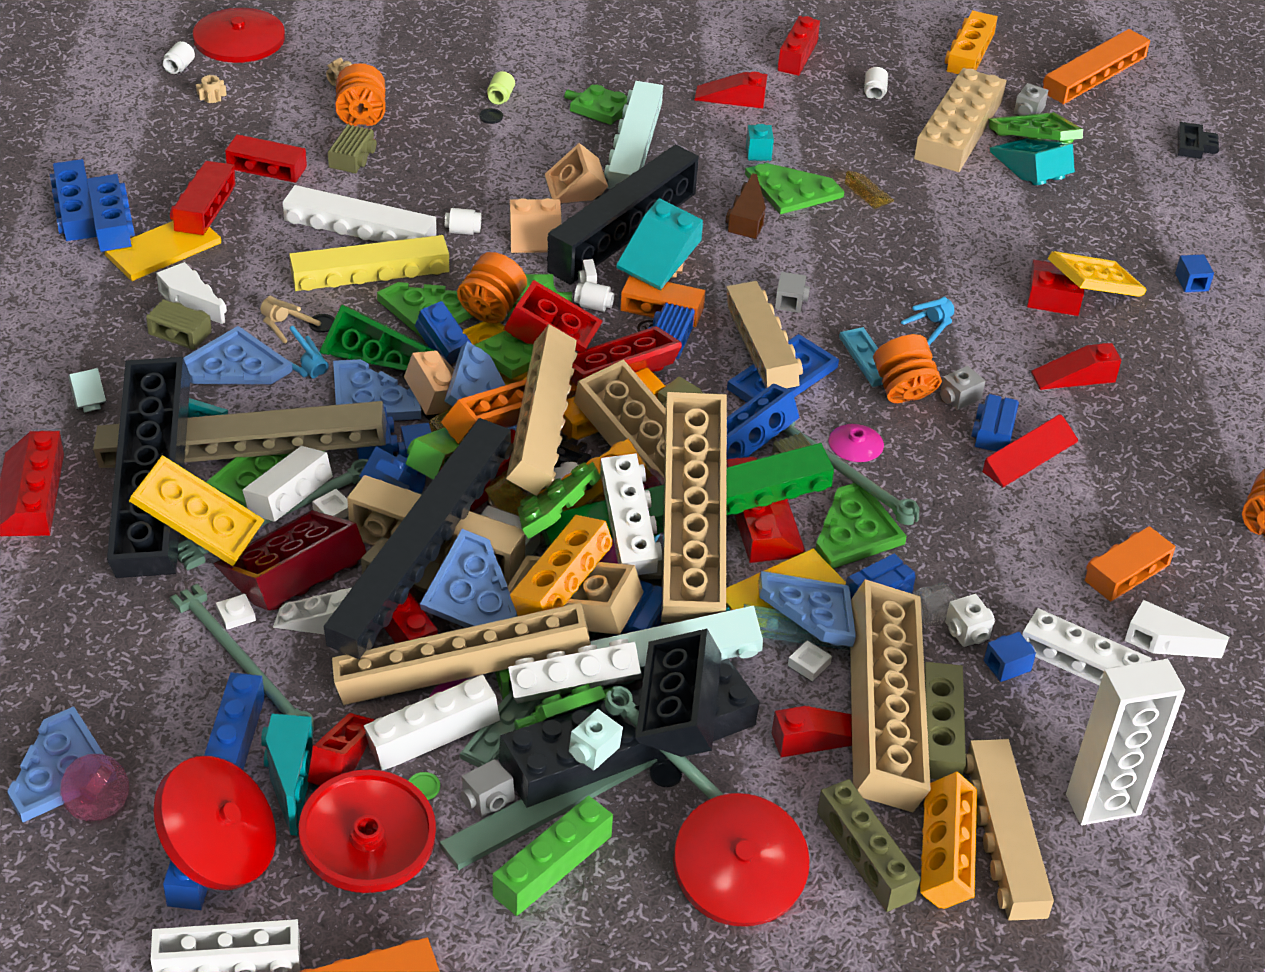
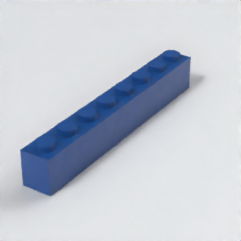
[163,672,265,910]

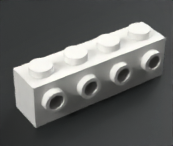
[600,453,662,575]
[1022,608,1152,685]
[508,639,642,704]
[364,674,500,771]
[151,919,300,972]

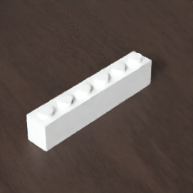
[283,185,436,242]

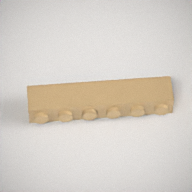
[727,281,803,388]
[964,739,1054,921]

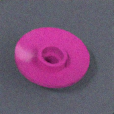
[829,424,884,462]

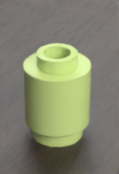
[487,71,515,105]

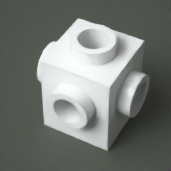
[945,594,994,647]

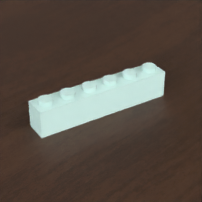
[604,81,663,189]
[590,606,763,689]

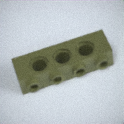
[924,662,966,779]
[817,779,921,912]

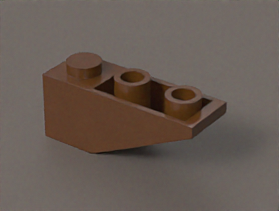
[725,173,766,239]

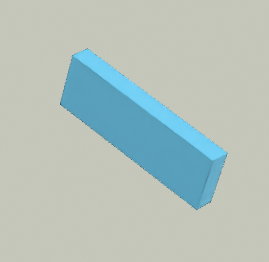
[839,327,883,387]

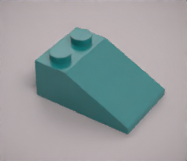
[990,138,1075,185]
[616,198,703,291]
[261,714,314,836]

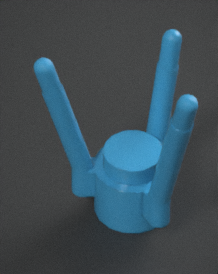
[901,296,954,345]
[288,326,329,379]

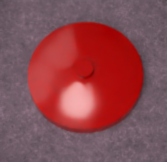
[193,8,285,63]
[153,756,276,890]
[299,770,436,893]
[673,793,809,926]

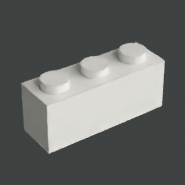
[243,446,333,522]

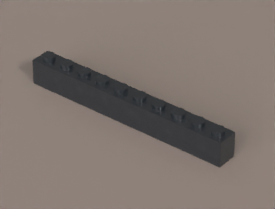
[323,418,513,659]

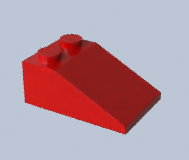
[1027,259,1084,316]
[503,280,603,352]

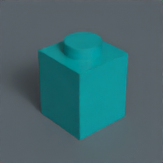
[746,124,774,161]

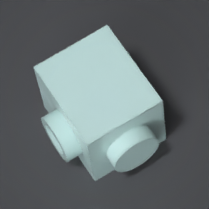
[68,368,106,413]
[569,709,623,770]

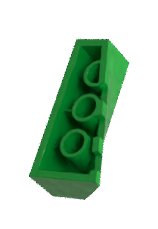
[319,305,441,371]

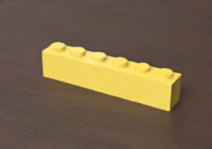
[289,235,449,291]

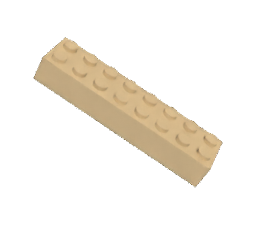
[661,392,727,623]
[850,579,931,812]

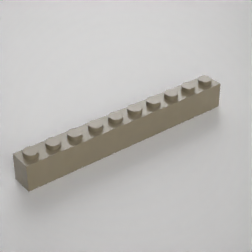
[93,401,387,468]

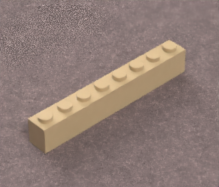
[506,324,577,496]
[332,603,591,705]

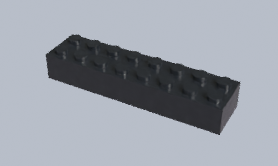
[547,144,699,285]
[107,357,191,578]
[499,658,760,808]

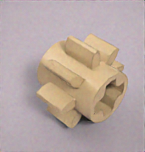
[326,57,352,86]
[196,75,227,103]

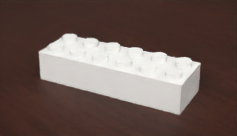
[1066,659,1185,825]

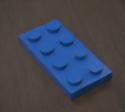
[727,334,839,402]

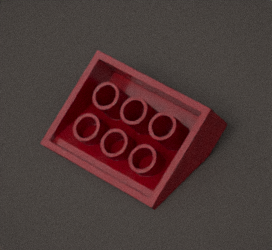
[214,510,367,611]

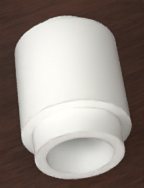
[163,41,195,74]
[864,67,888,99]
[445,208,481,235]
[574,282,614,312]

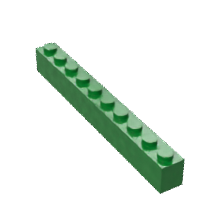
[542,443,834,548]

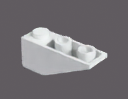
[156,262,227,324]
[273,588,352,634]
[1125,600,1229,658]

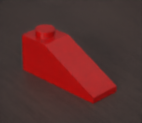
[694,71,768,109]
[1031,343,1121,390]
[771,706,852,758]
[307,713,374,787]

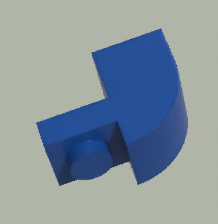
[375,454,426,494]

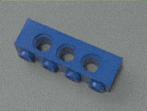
[50,159,97,241]
[87,174,135,252]
[726,383,800,459]

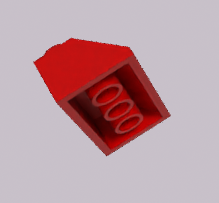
[571,326,682,395]
[0,431,64,536]
[726,457,806,563]

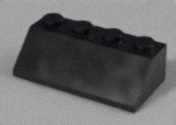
[635,628,722,757]

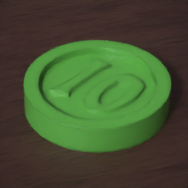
[408,772,440,800]

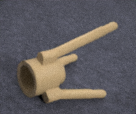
[260,296,321,343]

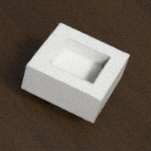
[578,259,597,284]
[312,489,348,519]
[216,594,256,630]
[788,640,832,681]

